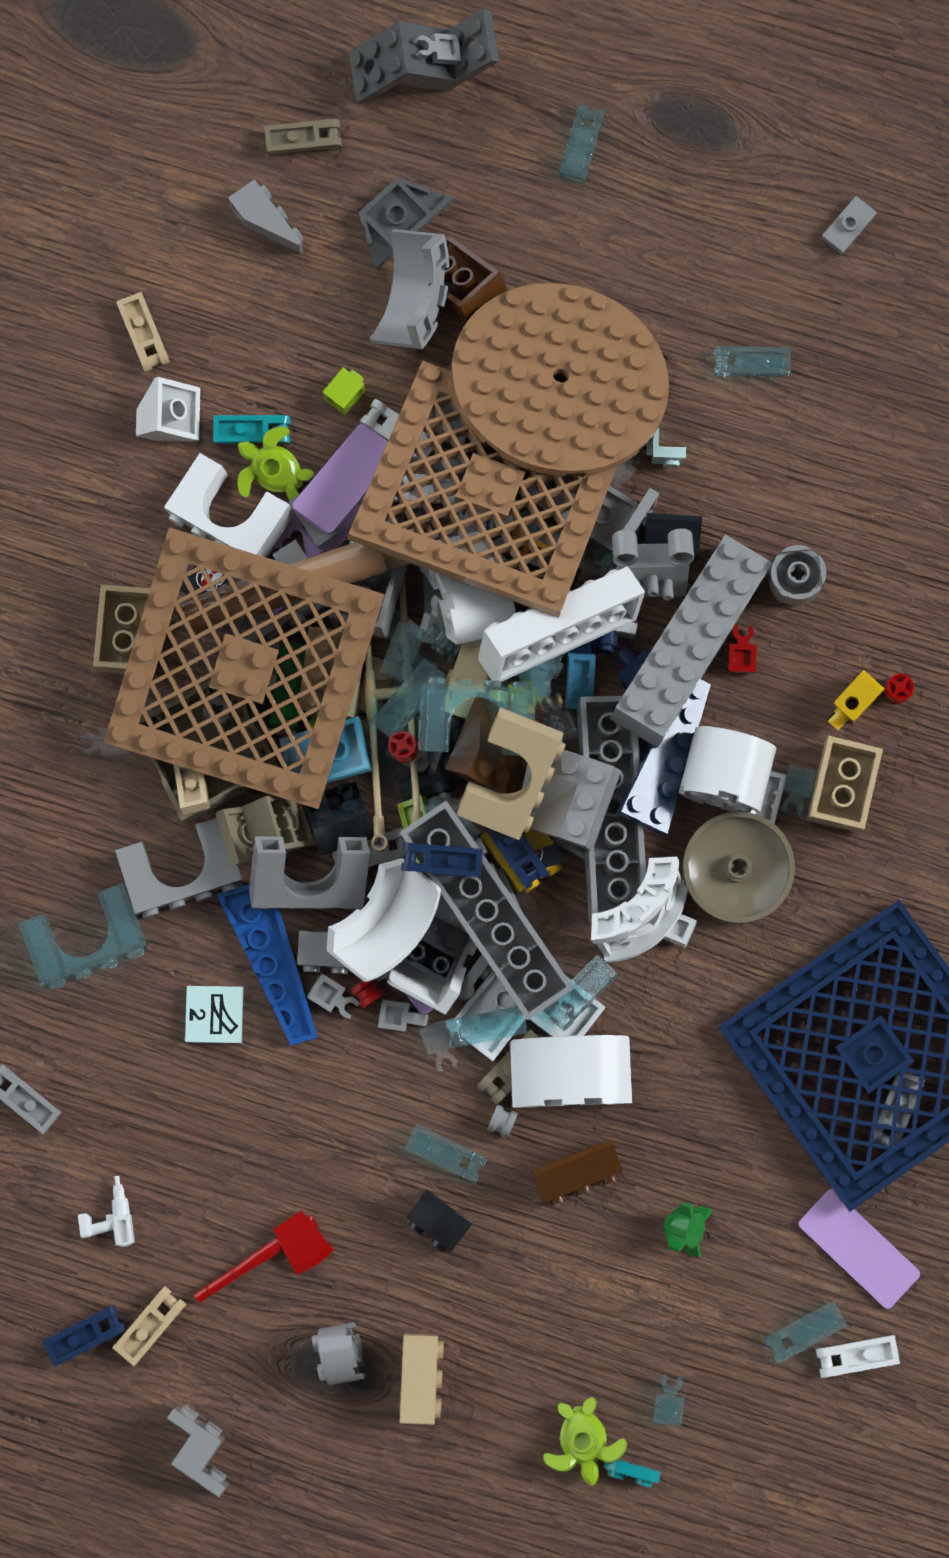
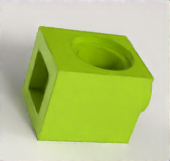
[323,367,365,416]

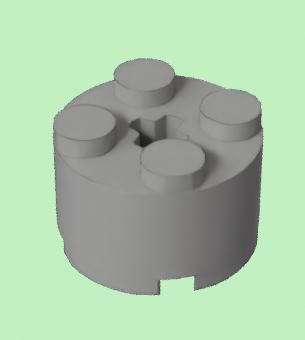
[768,545,826,606]
[312,1322,365,1385]

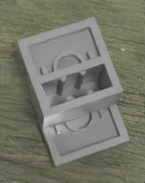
[167,1405,229,1497]

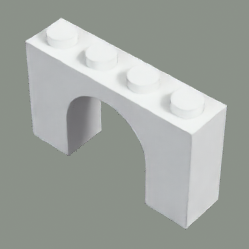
[164,453,295,557]

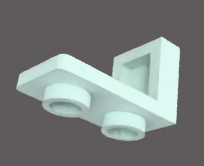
[646,427,686,468]

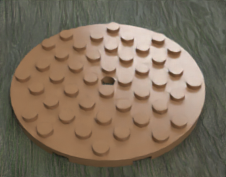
[451,283,669,476]

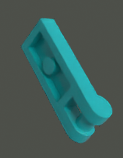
[213,415,290,446]

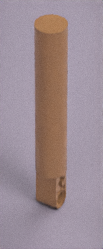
[180,523,436,637]

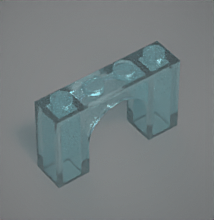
[418,677,536,756]
[18,883,149,991]

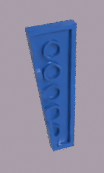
[217,883,318,1046]

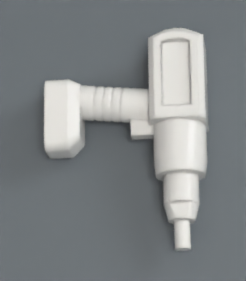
[78,1176,135,1247]

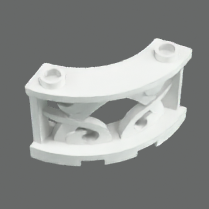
[591,857,688,963]

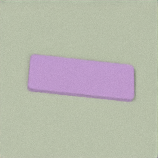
[292,424,388,535]
[799,1190,920,1309]

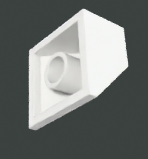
[136,377,200,441]

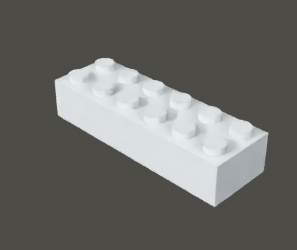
[478,566,645,685]

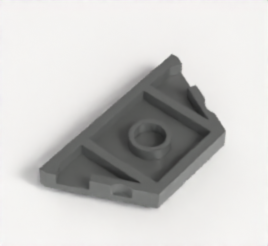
[358,177,453,270]

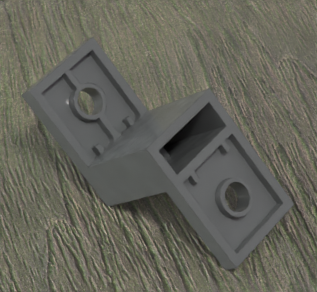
[349,9,499,104]

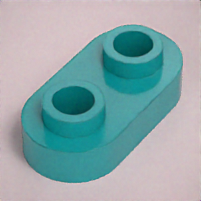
[603,1459,661,1487]

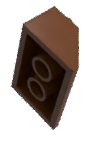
[531,1139,623,1206]

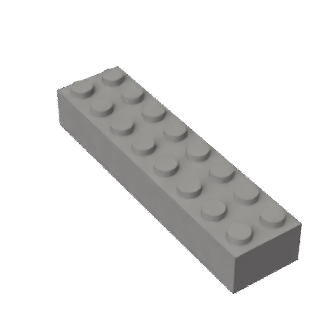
[610,534,772,748]
[577,696,646,922]
[399,801,574,1021]

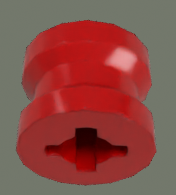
[884,673,915,704]
[388,731,418,763]
[351,978,386,1009]

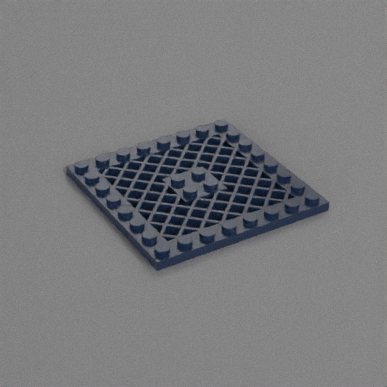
[717,900,949,1212]

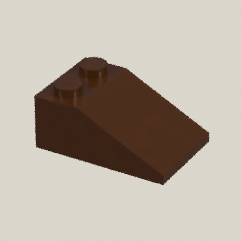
[444,234,508,324]

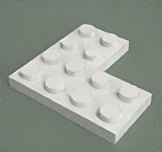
[449,970,606,1062]

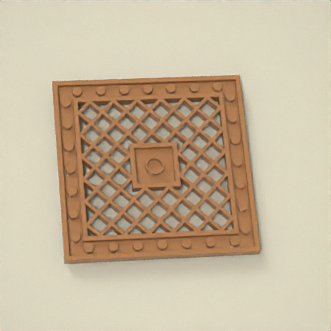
[347,361,617,618]
[104,528,385,809]

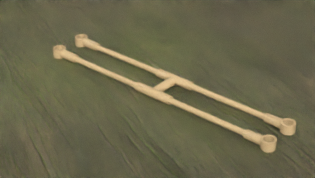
[364,576,423,853]

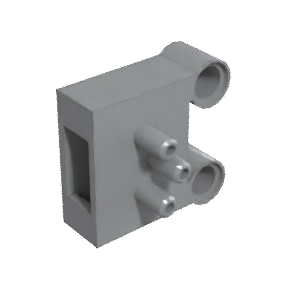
[612,529,694,600]

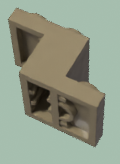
[216,795,317,866]

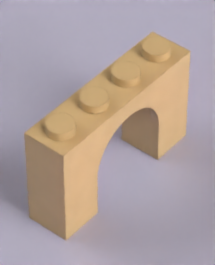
[456,707,565,840]

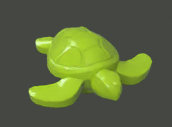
[237,426,315,500]
[543,1397,627,1486]

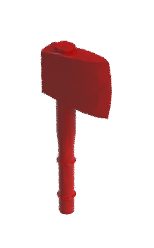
[193,1210,334,1304]

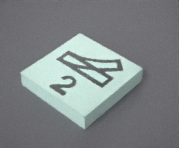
[185,986,244,1044]

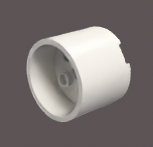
[679,726,777,814]

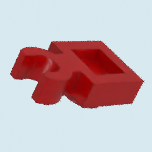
[728,625,757,674]

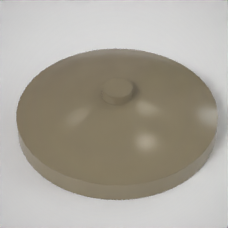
[683,811,795,924]

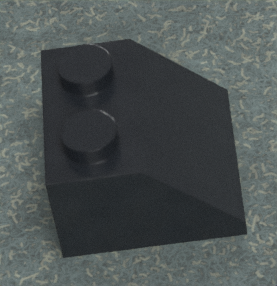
[643,513,702,563]
[407,1189,472,1253]

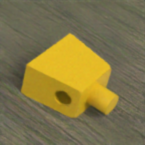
[826,670,884,731]

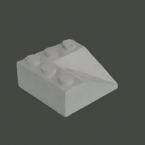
[522,750,621,851]

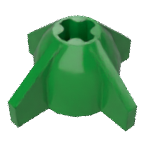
[664,1202,712,1258]

